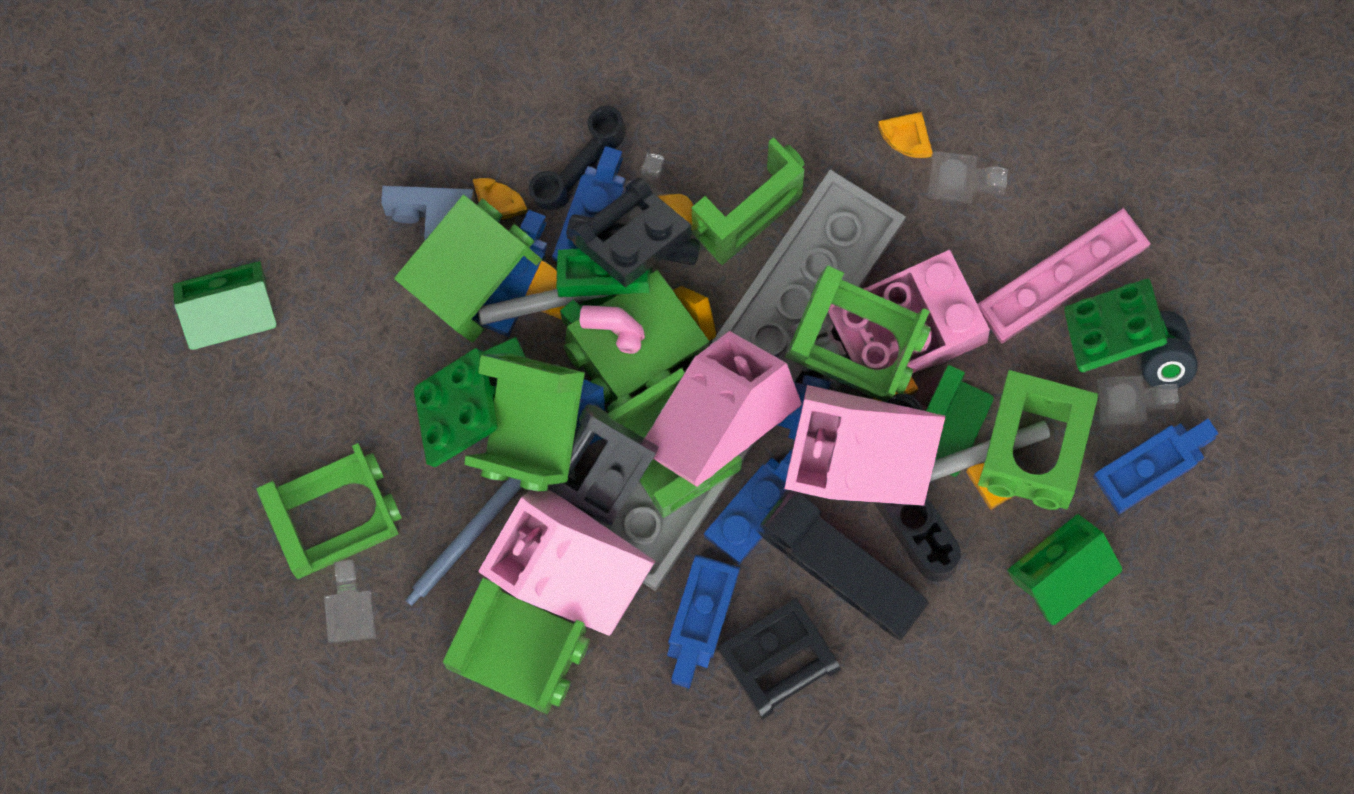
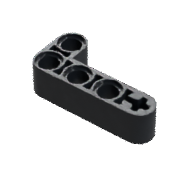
[873,394,961,581]
[756,489,929,641]

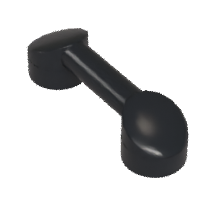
[529,106,626,210]

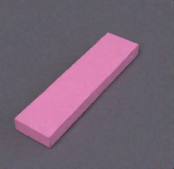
[977,208,1150,344]

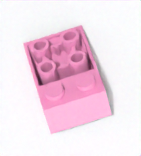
[828,250,990,373]
[645,331,802,487]
[785,385,945,505]
[478,489,656,636]

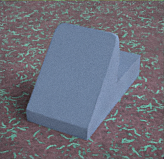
[381,186,476,241]

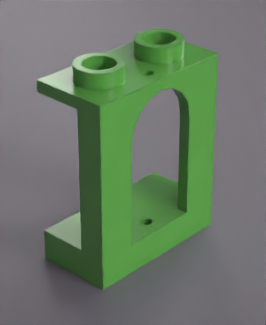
[691,137,804,265]
[785,265,931,402]
[978,370,1098,510]
[256,443,402,579]

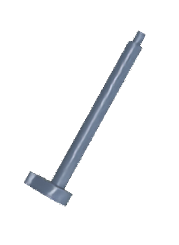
[405,477,522,606]

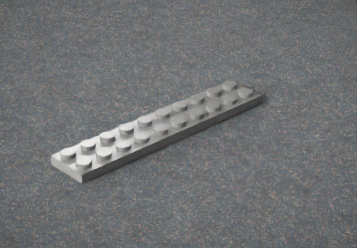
[592,170,906,591]

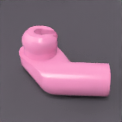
[580,306,645,354]

